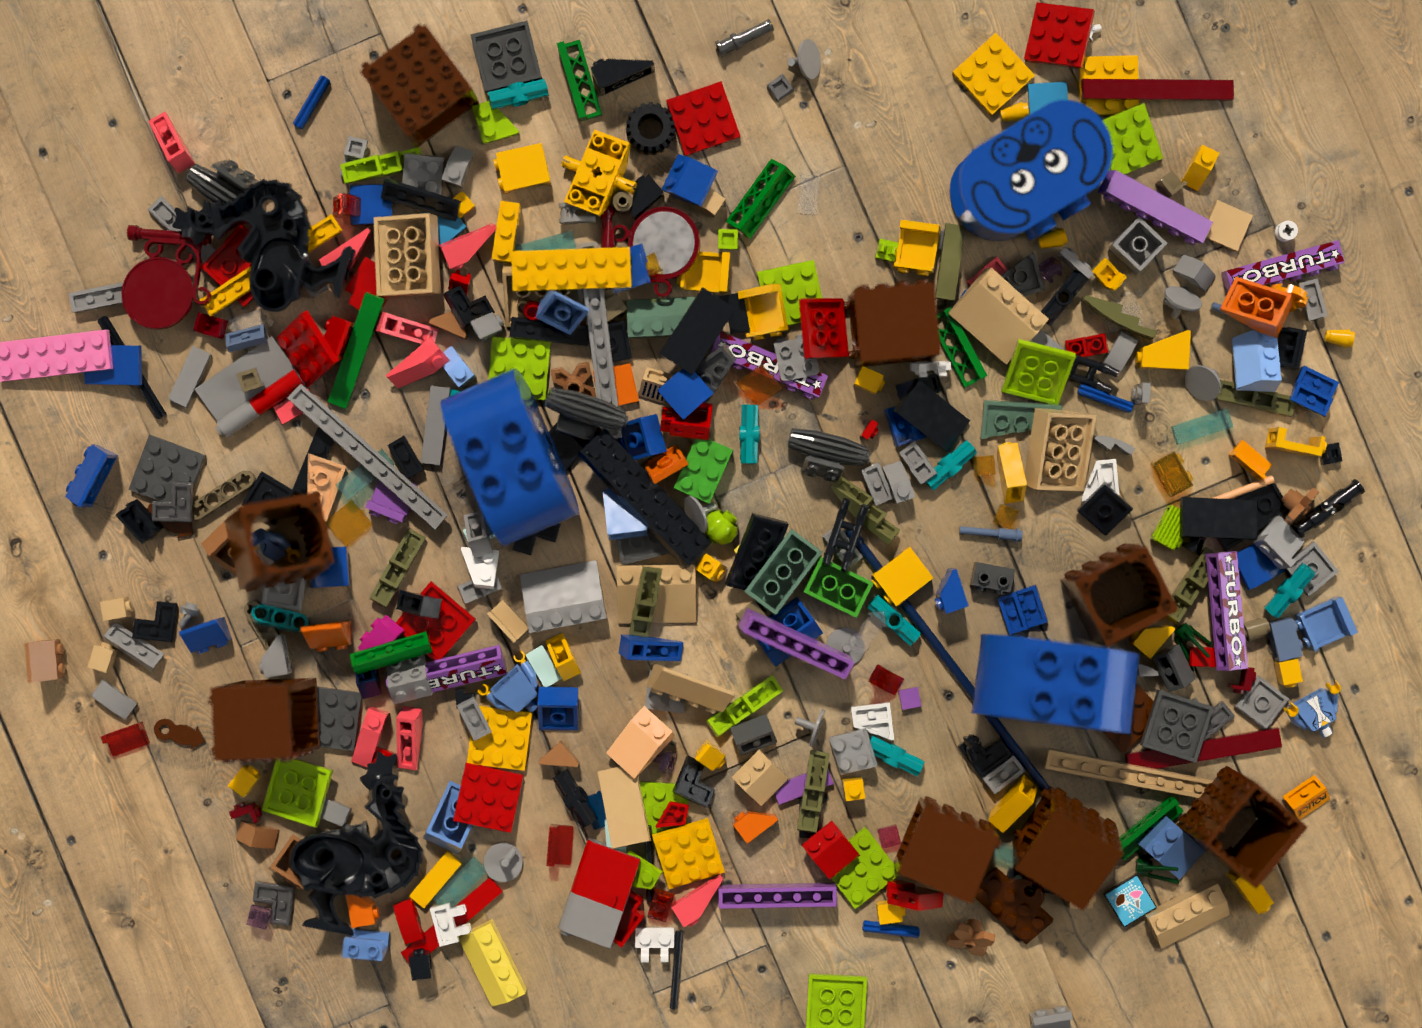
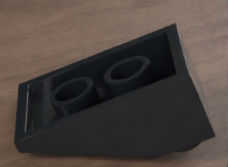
[591,59,655,96]

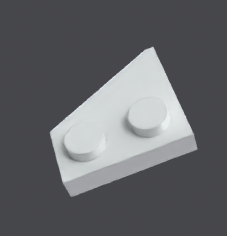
[1081,459,1119,501]
[461,547,499,589]
[851,702,894,740]

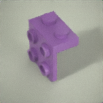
[365,480,418,524]

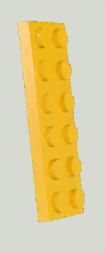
[511,247,632,291]

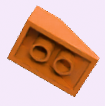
[1220,277,1292,338]
[301,621,353,652]

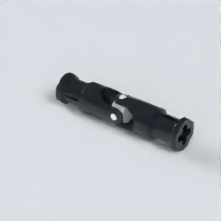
[1291,479,1365,538]

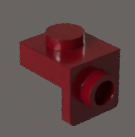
[193,312,228,339]
[1227,667,1256,694]
[229,801,262,823]

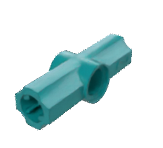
[487,79,549,110]
[739,405,759,464]
[925,440,978,491]
[1264,563,1316,618]
[866,594,921,646]
[870,735,925,776]

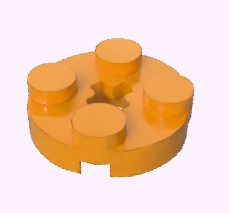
[1271,284,1309,312]

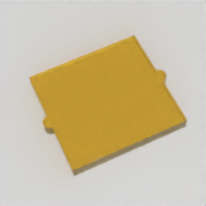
[326,500,373,546]

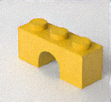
[492,200,521,263]

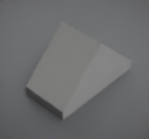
[1172,254,1216,292]

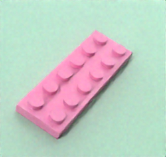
[0,330,113,382]

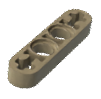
[193,471,256,520]
[244,601,294,665]

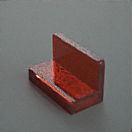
[101,721,150,756]
[546,824,574,867]

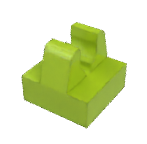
[718,229,738,250]
[875,238,899,263]

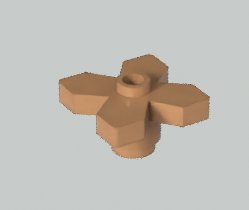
[551,362,596,398]
[1281,487,1319,526]
[946,919,995,957]

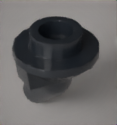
[963,734,982,762]

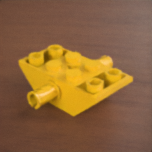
[561,129,637,216]

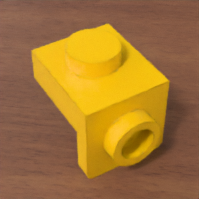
[1092,258,1127,291]
[695,553,727,583]

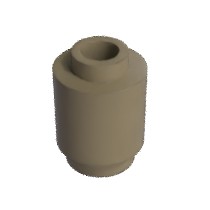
[613,192,633,214]
[1244,618,1271,642]

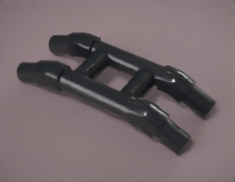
[1068,355,1120,395]
[822,498,869,573]

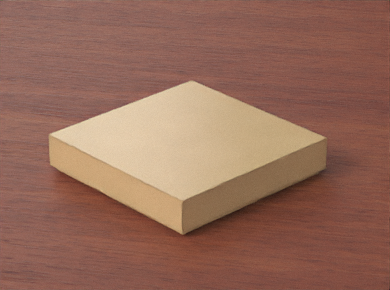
[1205,200,1253,252]

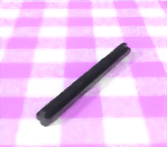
[97,316,166,419]

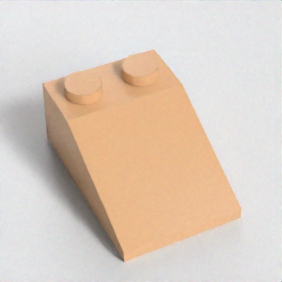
[606,706,675,780]

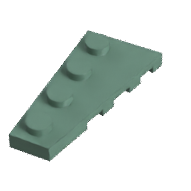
[980,400,1062,439]

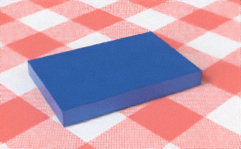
[84,345,142,385]

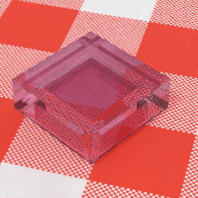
[877,824,901,849]

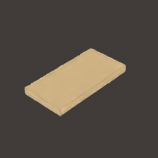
[597,766,651,849]

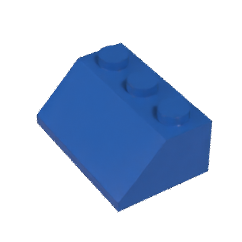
[65,444,118,507]
[755,597,823,667]

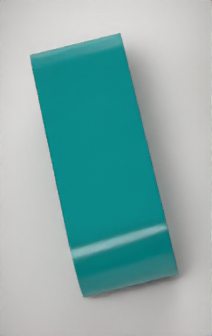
[250,604,309,633]

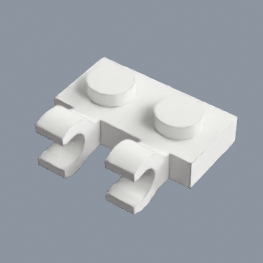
[910,361,951,378]
[430,902,472,946]
[635,927,674,962]

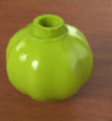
[705,510,738,545]

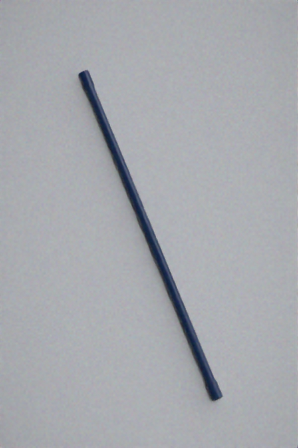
[844,530,1050,791]

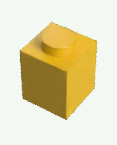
[853,366,885,394]
[1274,658,1303,688]
[228,765,261,798]
[842,776,865,801]
[876,900,906,925]

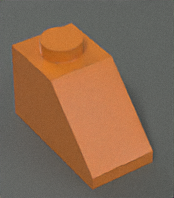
[733,811,778,844]
[346,895,380,928]

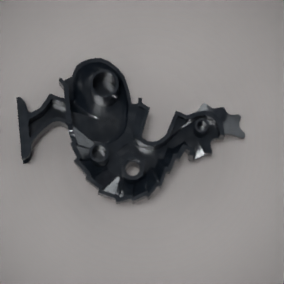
[172,178,355,312]
[290,752,424,936]

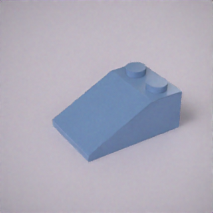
[423,781,472,854]
[1137,815,1205,880]

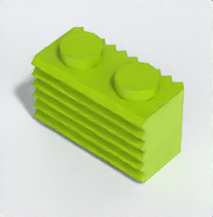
[1150,505,1183,550]

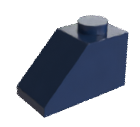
[355,669,382,699]

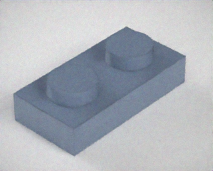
[225,324,267,352]

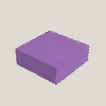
[898,687,921,710]

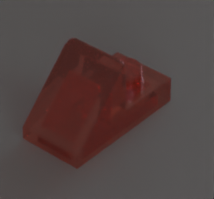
[333,193,361,218]
[868,665,904,696]
[647,887,675,922]

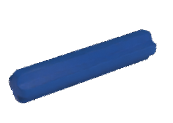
[293,75,330,129]
[1077,384,1134,413]
[862,920,920,938]

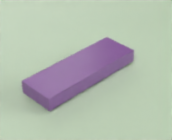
[775,770,834,805]

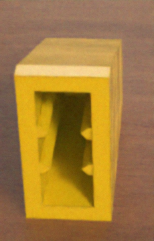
[1135,330,1191,371]
[997,442,1027,504]
[988,774,1038,833]
[1225,871,1274,915]

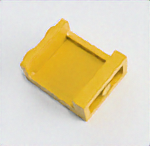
[493,143,551,194]
[893,220,941,276]
[677,251,730,294]
[737,284,788,341]
[1265,427,1327,457]
[871,547,933,606]

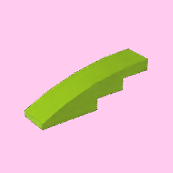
[340,147,421,184]
[706,675,783,737]

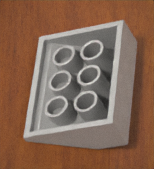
[520,560,607,633]

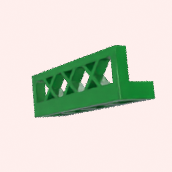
[557,40,602,122]
[726,159,796,239]
[937,307,987,388]
[350,631,433,675]
[1120,795,1183,860]

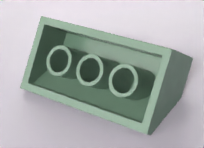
[627,297,695,339]
[744,529,823,615]

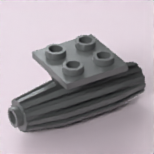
[186,159,259,203]
[545,388,628,442]
[787,428,870,482]

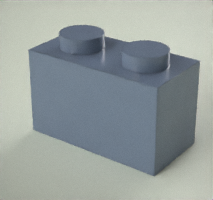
[1268,617,1303,662]

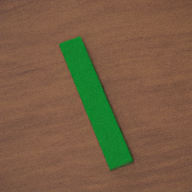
[328,292,385,409]

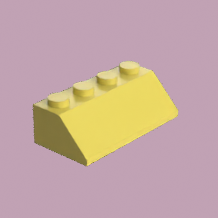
[459,919,527,1006]

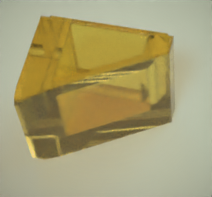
[645,252,663,277]
[973,455,996,477]
[993,504,1019,529]

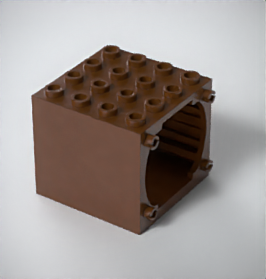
[360,24,479,148]
[844,279,941,368]
[225,492,334,592]
[1060,543,1179,647]
[208,678,320,764]
[1177,766,1308,889]
[1012,786,1124,911]
[893,796,1002,904]

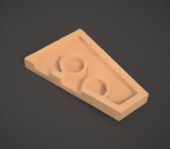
[307,453,346,522]

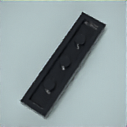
[381,178,461,222]
[509,317,588,347]
[292,427,334,494]

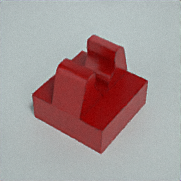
[448,270,471,296]

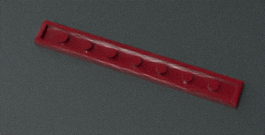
[1081,79,1234,101]
[1125,727,1282,769]

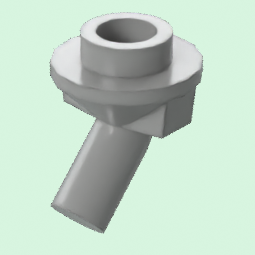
[179,602,200,628]

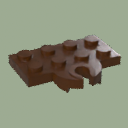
[975,867,1054,944]

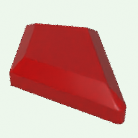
[656,801,689,828]

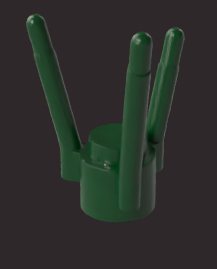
[1174,622,1212,671]
[1135,855,1179,884]

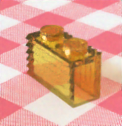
[1151,451,1193,497]

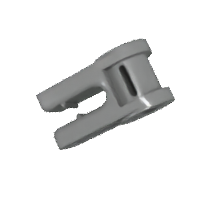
[559,203,596,224]

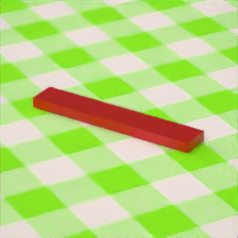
[401,877,503,962]

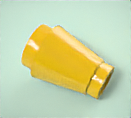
[1000,102,1029,122]
[1038,227,1068,249]
[1324,329,1355,349]

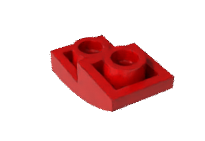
[1065,333,1109,357]
[1189,647,1216,667]
[393,898,425,945]

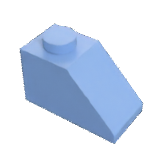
[443,346,476,388]

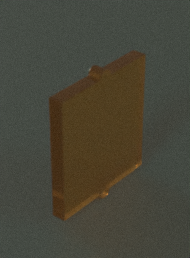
[736,364,783,405]

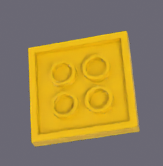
[952,33,1035,116]
[1079,55,1139,116]
[467,705,533,771]
[652,818,725,889]

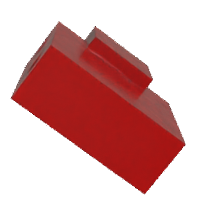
[345,256,390,310]
[660,403,713,440]
[886,880,944,911]
[613,890,645,948]

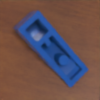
[618,635,683,661]

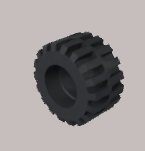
[626,102,675,155]

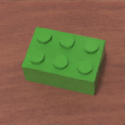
[674,439,733,504]
[803,557,874,618]

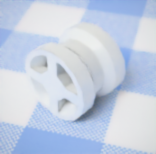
[1274,221,1298,242]

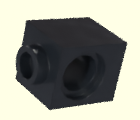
[409,948,433,981]

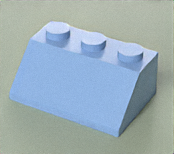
[1232,330,1281,392]

